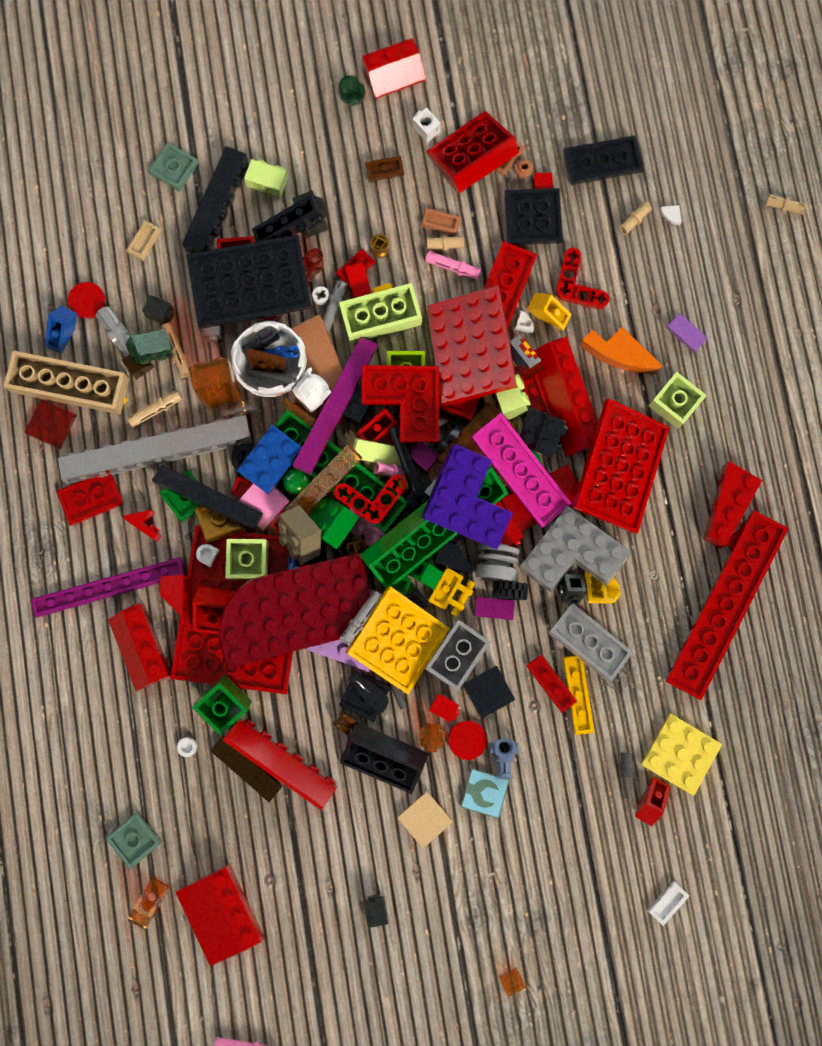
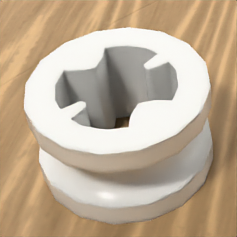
[312,286,329,305]

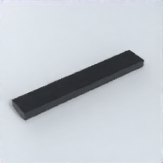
[152,465,263,531]

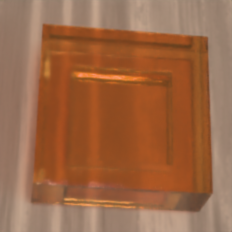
[499,967,526,997]

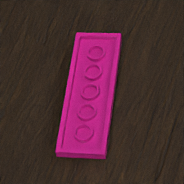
[470,413,572,528]

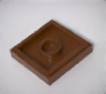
[246,348,289,374]

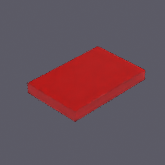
[56,470,124,526]

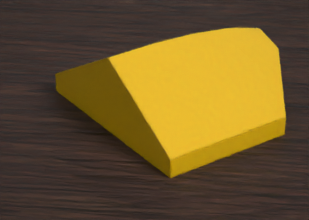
[584,571,621,603]

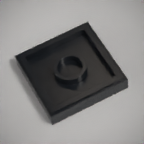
[463,665,516,719]
[339,670,391,722]

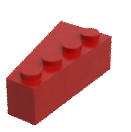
[703,461,763,549]

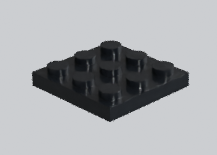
[504,188,563,245]

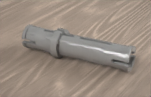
[323,280,348,333]
[339,591,382,645]

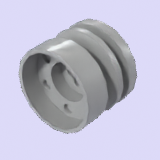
[475,544,519,582]

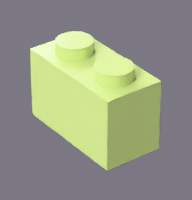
[244,159,288,198]

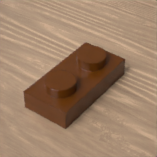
[365,156,404,182]

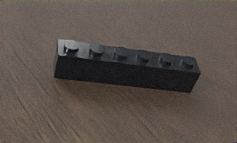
[182,146,249,254]

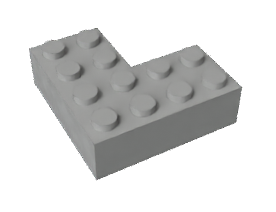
[520,506,631,594]

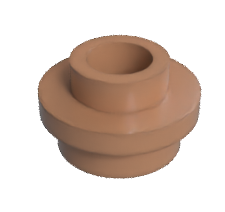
[515,159,533,178]

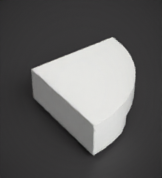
[660,205,682,225]
[515,310,534,334]

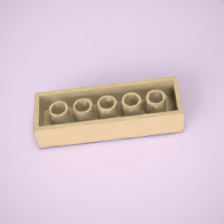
[3,351,129,415]

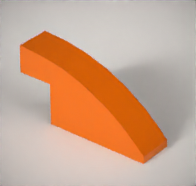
[580,327,663,374]

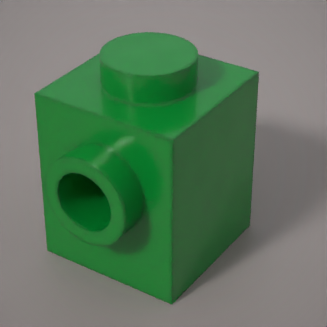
[408,561,443,589]

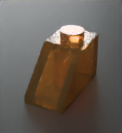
[128,877,170,930]

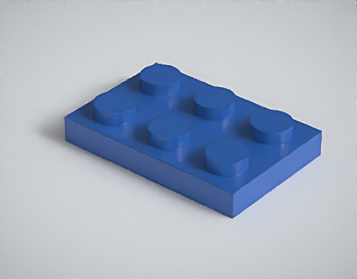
[237,425,302,494]

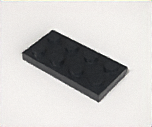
[563,135,643,185]

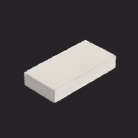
[647,881,689,926]

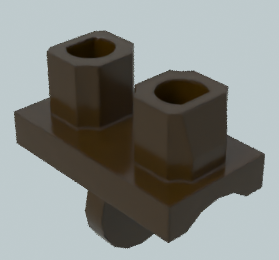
[332,534,368,559]

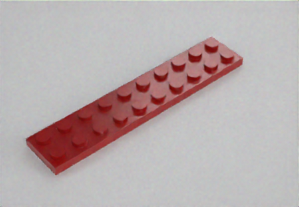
[439,241,538,422]
[665,510,789,700]

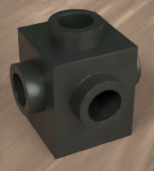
[557,574,587,604]

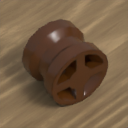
[332,711,357,735]

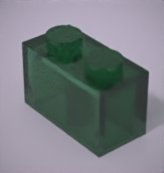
[125,329,173,364]

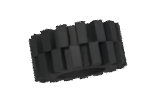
[492,581,528,600]

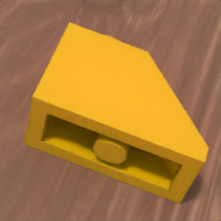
[527,293,572,330]

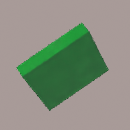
[158,470,200,523]

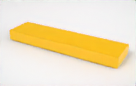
[562,655,595,735]

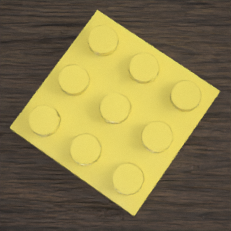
[641,714,722,796]

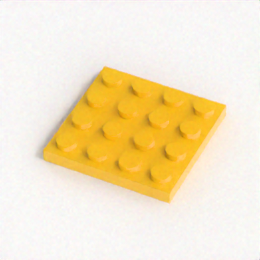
[345,586,450,695]

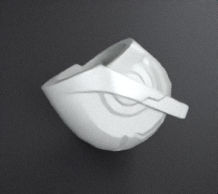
[292,368,331,413]

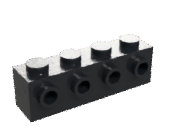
[252,194,329,242]

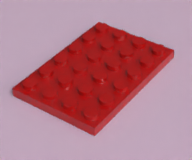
[427,285,518,407]
[572,398,670,534]

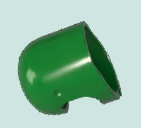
[283,468,311,501]

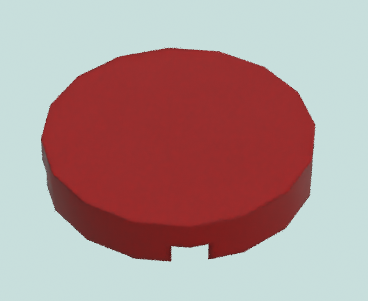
[67,282,106,319]
[448,720,487,760]

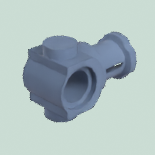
[489,738,518,779]

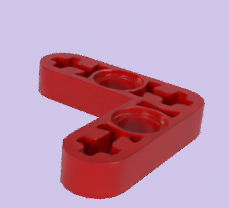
[556,248,610,309]
[334,475,406,524]

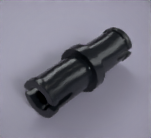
[242,329,280,356]

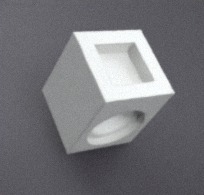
[413,107,441,143]

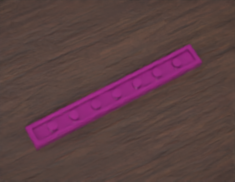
[293,337,378,475]
[30,557,186,618]

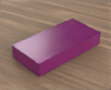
[474,597,515,620]

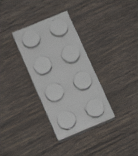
[548,604,633,683]

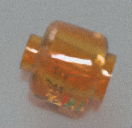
[419,723,446,752]

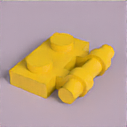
[428,568,475,617]

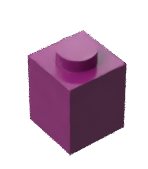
[409,443,439,474]

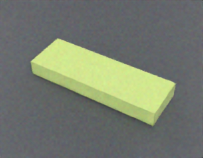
[351,438,409,467]

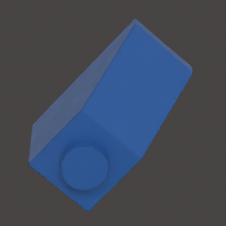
[44,306,77,353]

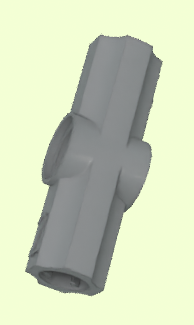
[95,307,140,357]

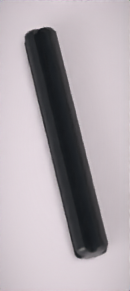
[389,426,421,493]

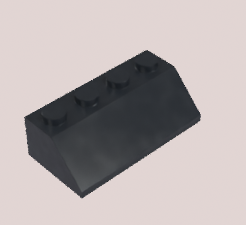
[340,722,429,794]

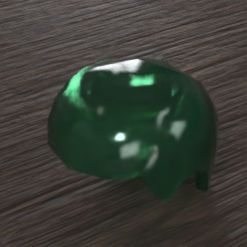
[338,75,366,106]

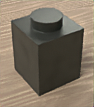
[142,295,174,325]
[364,894,389,928]

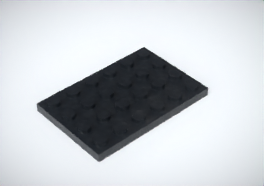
[186,235,312,329]

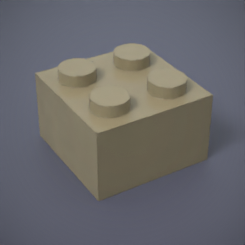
[278,505,321,565]

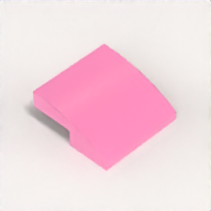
[239,484,290,531]

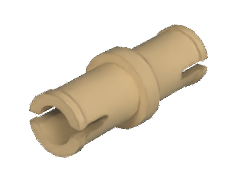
[765,194,806,215]
[618,202,652,235]
[427,236,464,251]

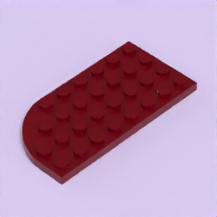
[218,553,370,669]

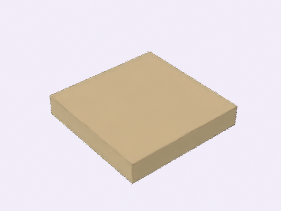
[397,791,453,848]

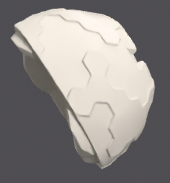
[230,321,307,397]

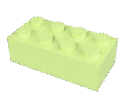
[339,283,422,344]

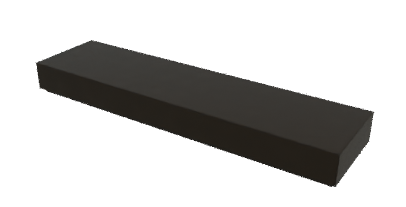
[210,735,283,802]

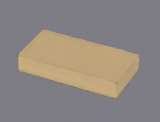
[126,220,162,261]

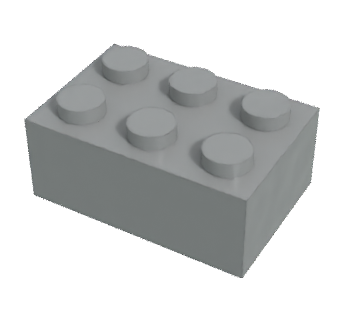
[425,620,491,691]

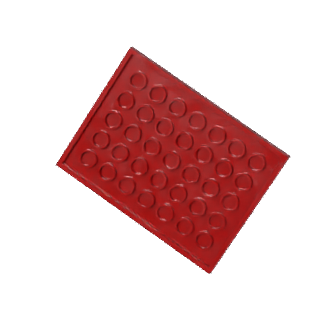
[170,525,306,695]

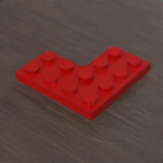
[362,365,439,443]

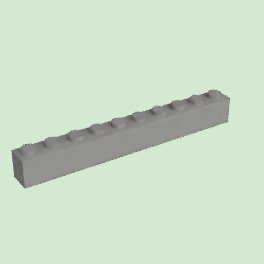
[58,415,253,485]

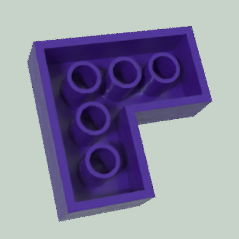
[421,444,513,549]

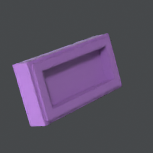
[667,313,708,353]

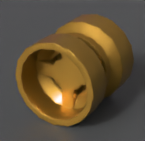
[370,234,389,258]

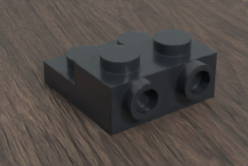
[520,407,568,457]

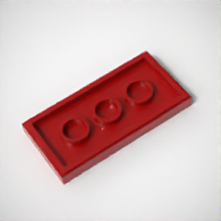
[501,464,579,532]

